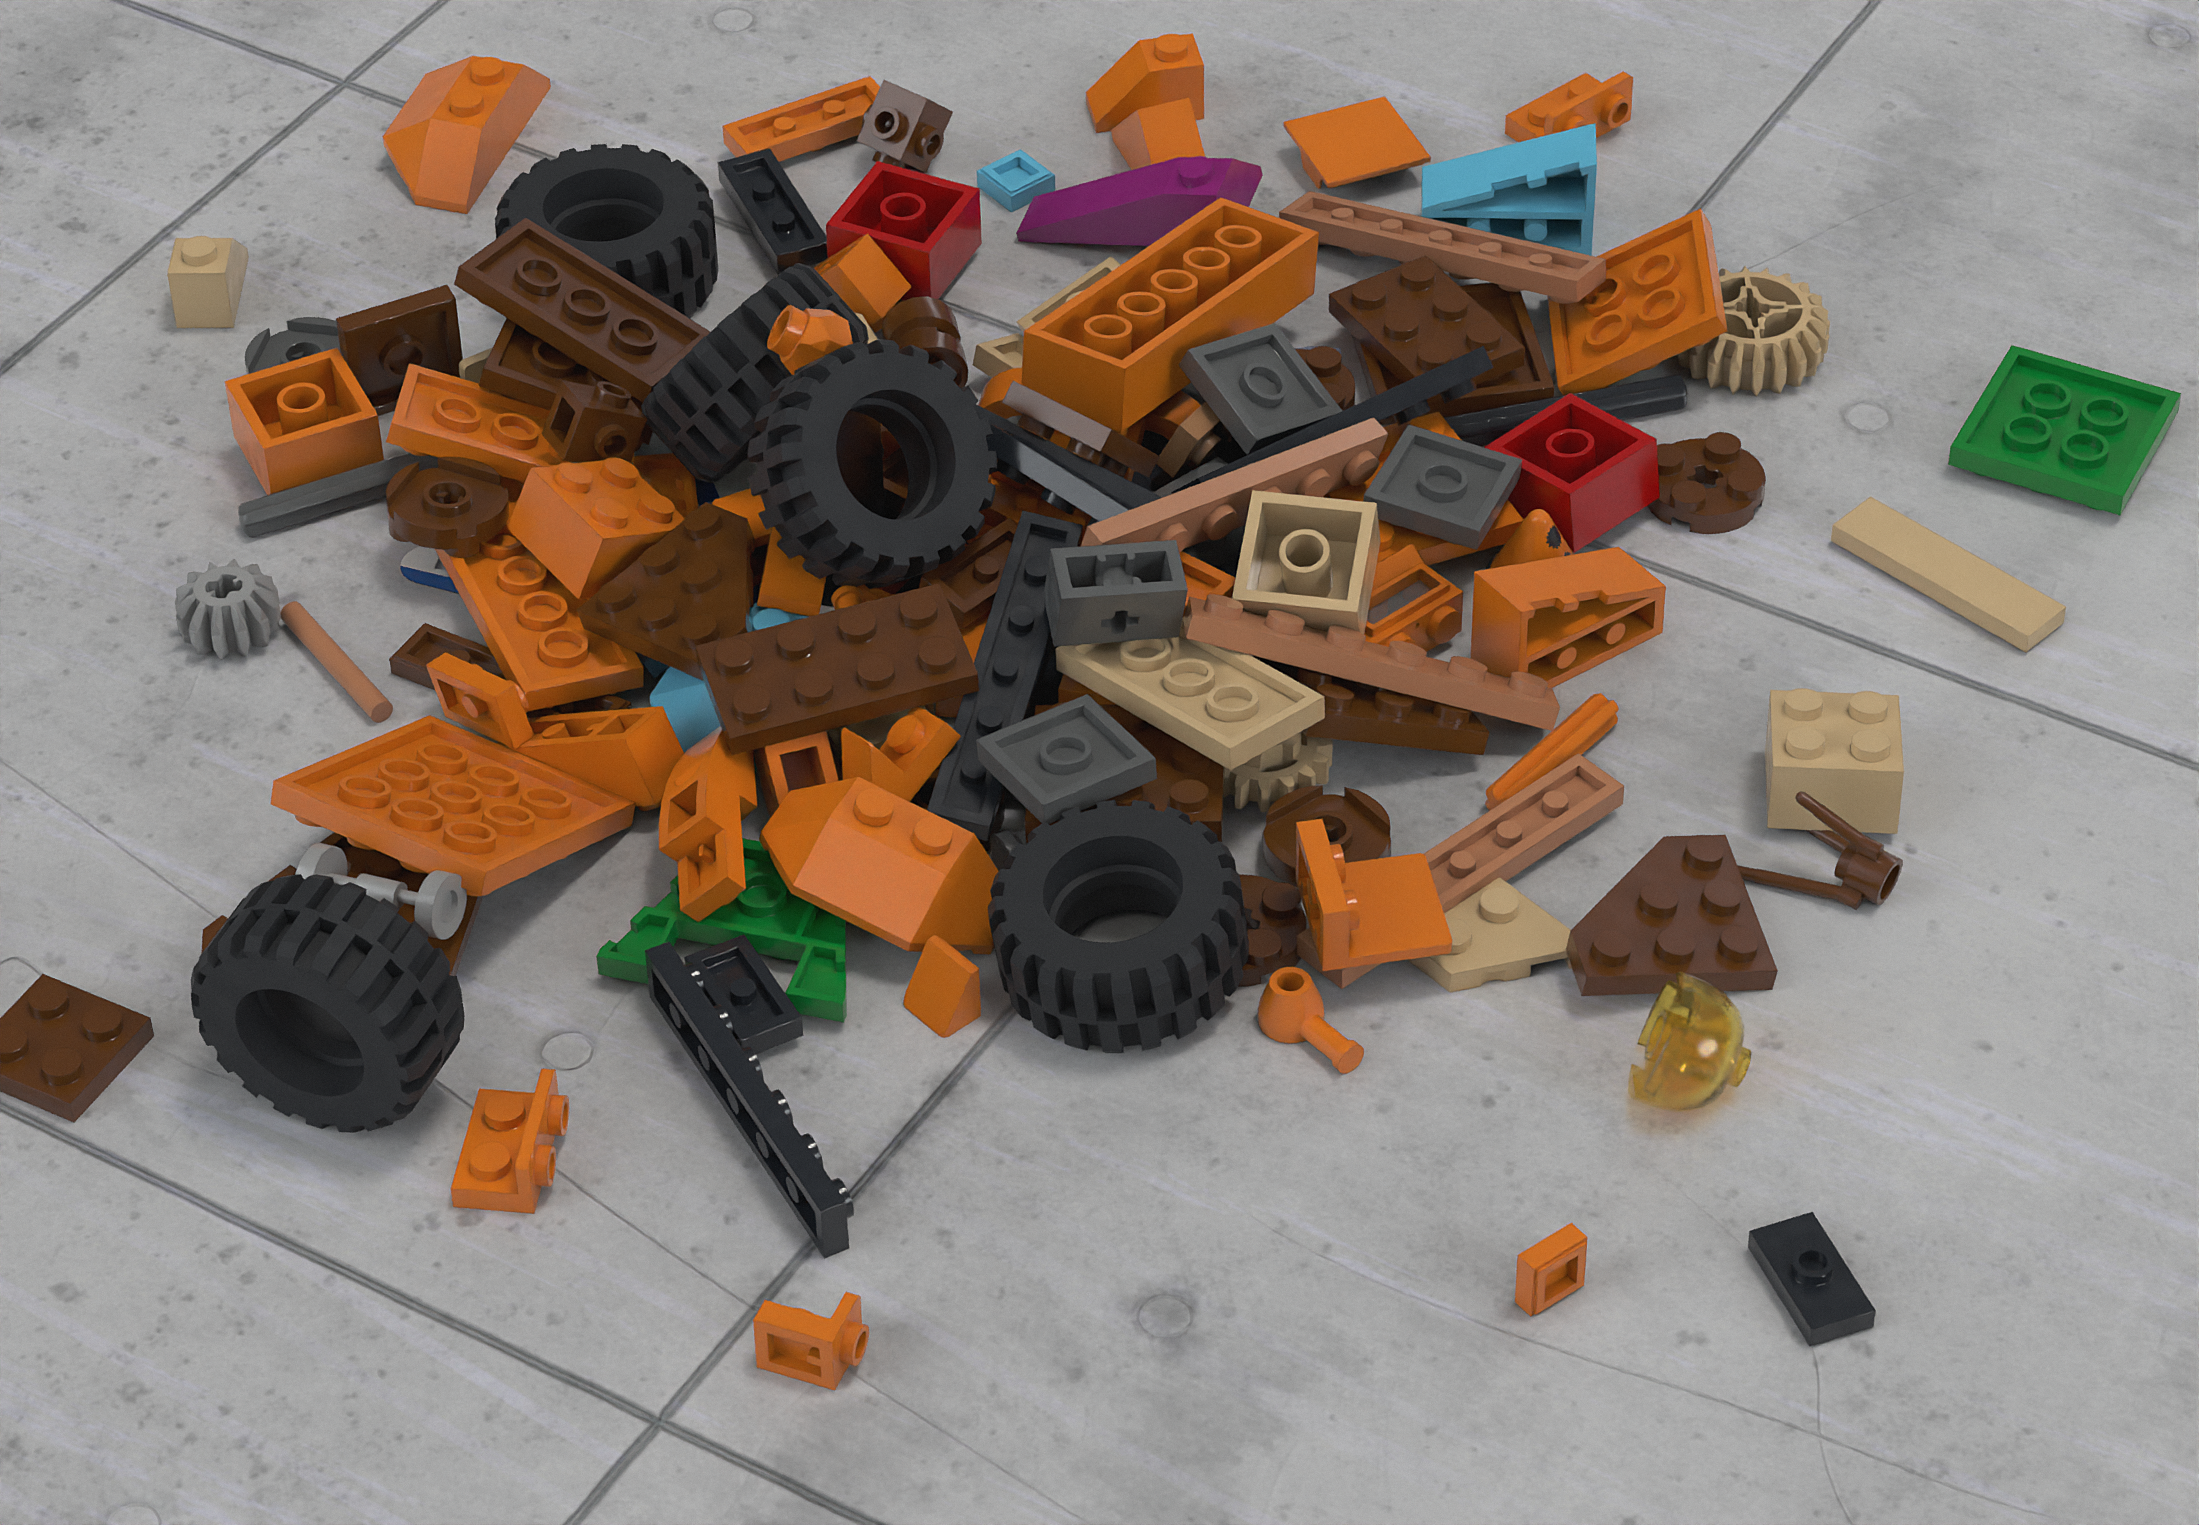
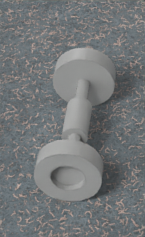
[296,843,467,939]

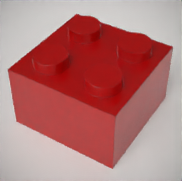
[826,161,982,300]
[1484,393,1660,553]

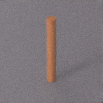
[281,601,393,723]

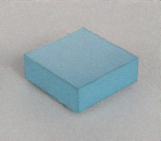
[977,149,1056,212]

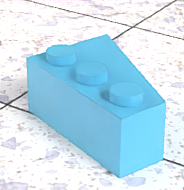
[1421,123,1597,256]

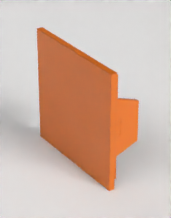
[1283,96,1431,189]

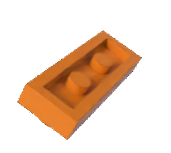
[722,76,880,162]

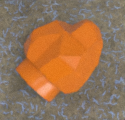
[767,305,853,375]

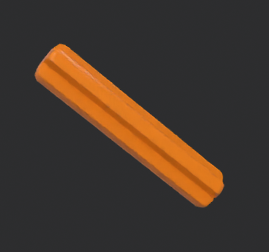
[1485,693,1619,811]

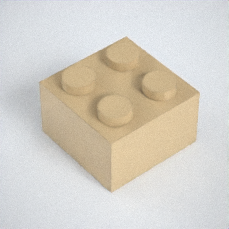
[1232,490,1381,634]
[1765,688,1904,834]

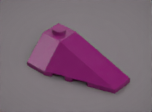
[1016,156,1263,246]

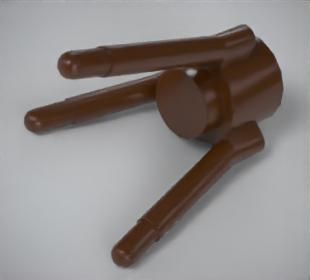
[1737,791,1903,910]

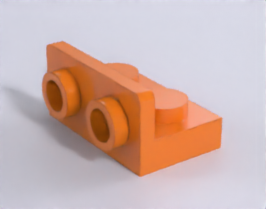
[1505,71,1633,142]
[451,1068,569,1214]

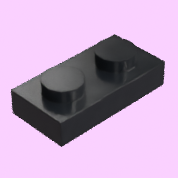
[684,934,803,1054]

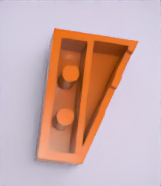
[1470,547,1666,688]

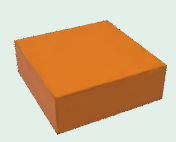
[1515,1223,1588,1316]

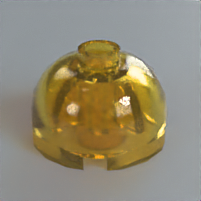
[1628,971,1752,1112]

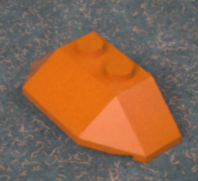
[382,56,551,214]
[759,777,999,955]

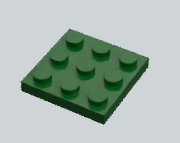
[1948,345,2181,515]

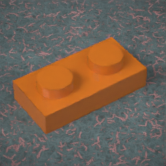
[426,652,534,750]

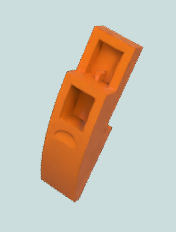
[659,726,757,922]

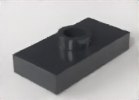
[1748,1212,1876,1346]

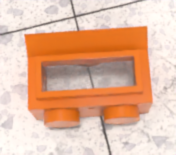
[1364,542,1463,652]

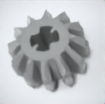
[175,559,281,660]

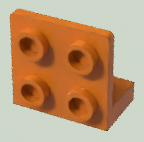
[1296,819,1452,971]

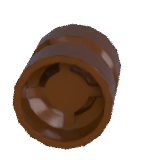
[882,296,968,389]

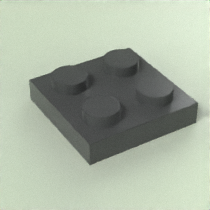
[1179,323,1342,455]
[1363,424,1522,550]
[976,694,1157,824]

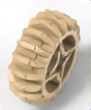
[1677,266,1830,397]

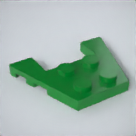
[596,838,847,1023]

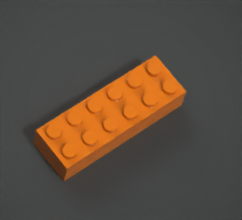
[1021,197,1319,433]

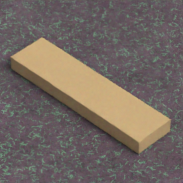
[1831,496,2066,652]

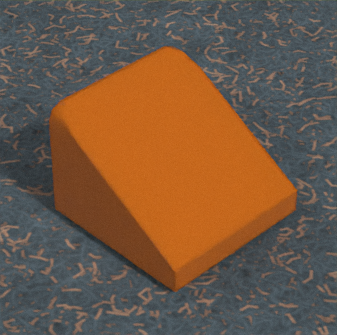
[903,935,981,1038]

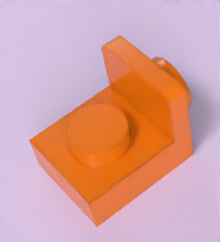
[753,1292,869,1390]

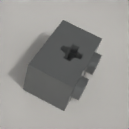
[1043,540,1188,647]

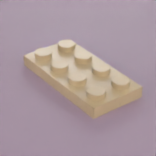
[1056,618,1325,770]

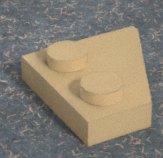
[1408,877,1572,993]

